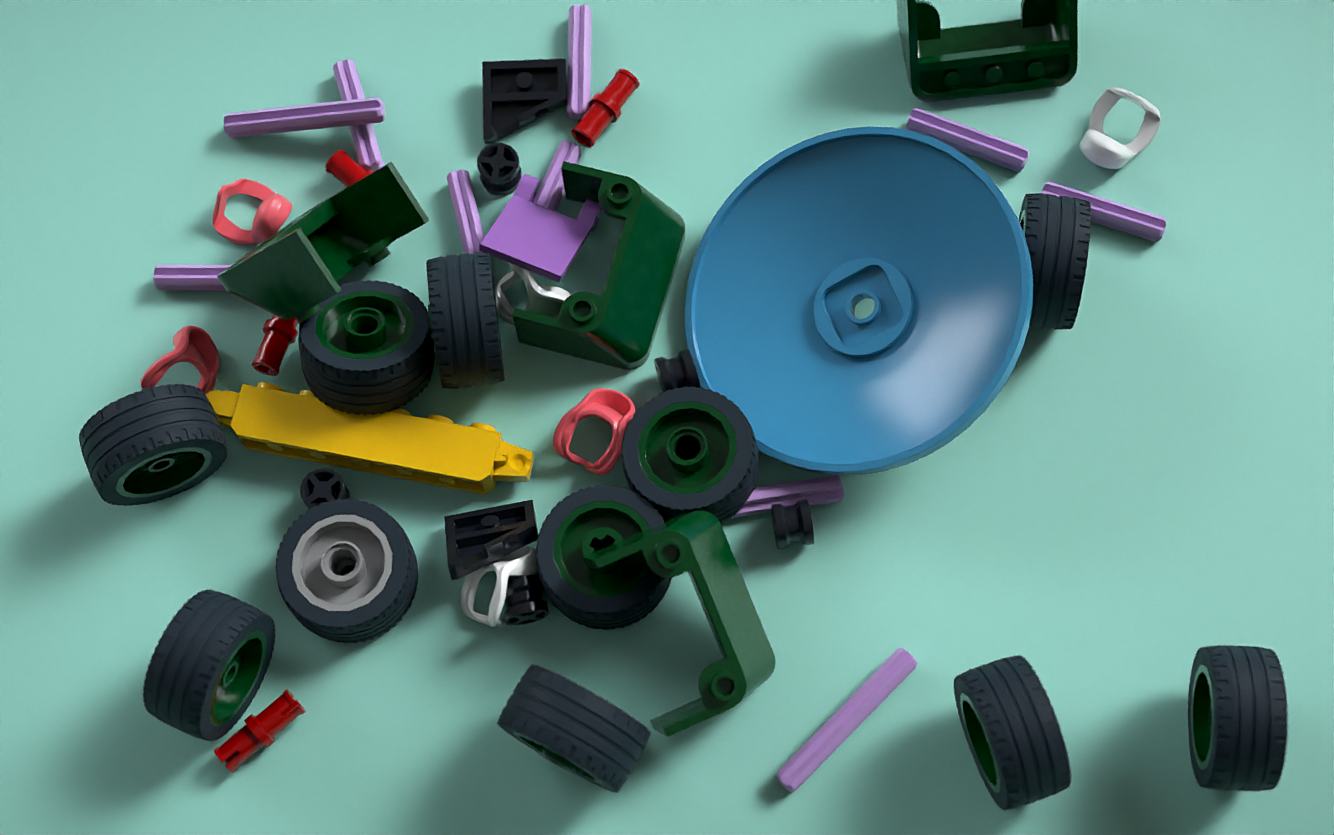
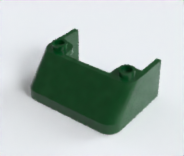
[897,0,1078,102]
[512,161,685,370]
[217,162,429,323]
[583,511,775,737]

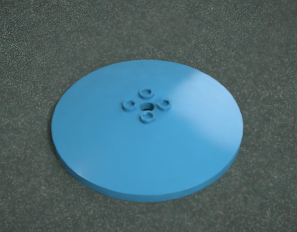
[684,126,1033,476]

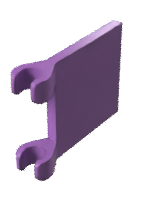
[479,174,601,283]

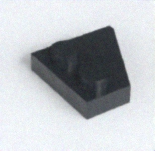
[482,58,567,144]
[444,500,539,581]

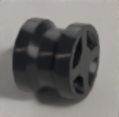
[477,143,522,196]
[654,349,700,393]
[300,468,350,510]
[771,499,814,549]
[503,575,550,626]

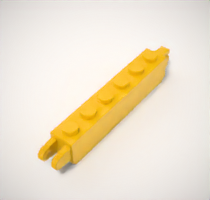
[205,382,534,495]

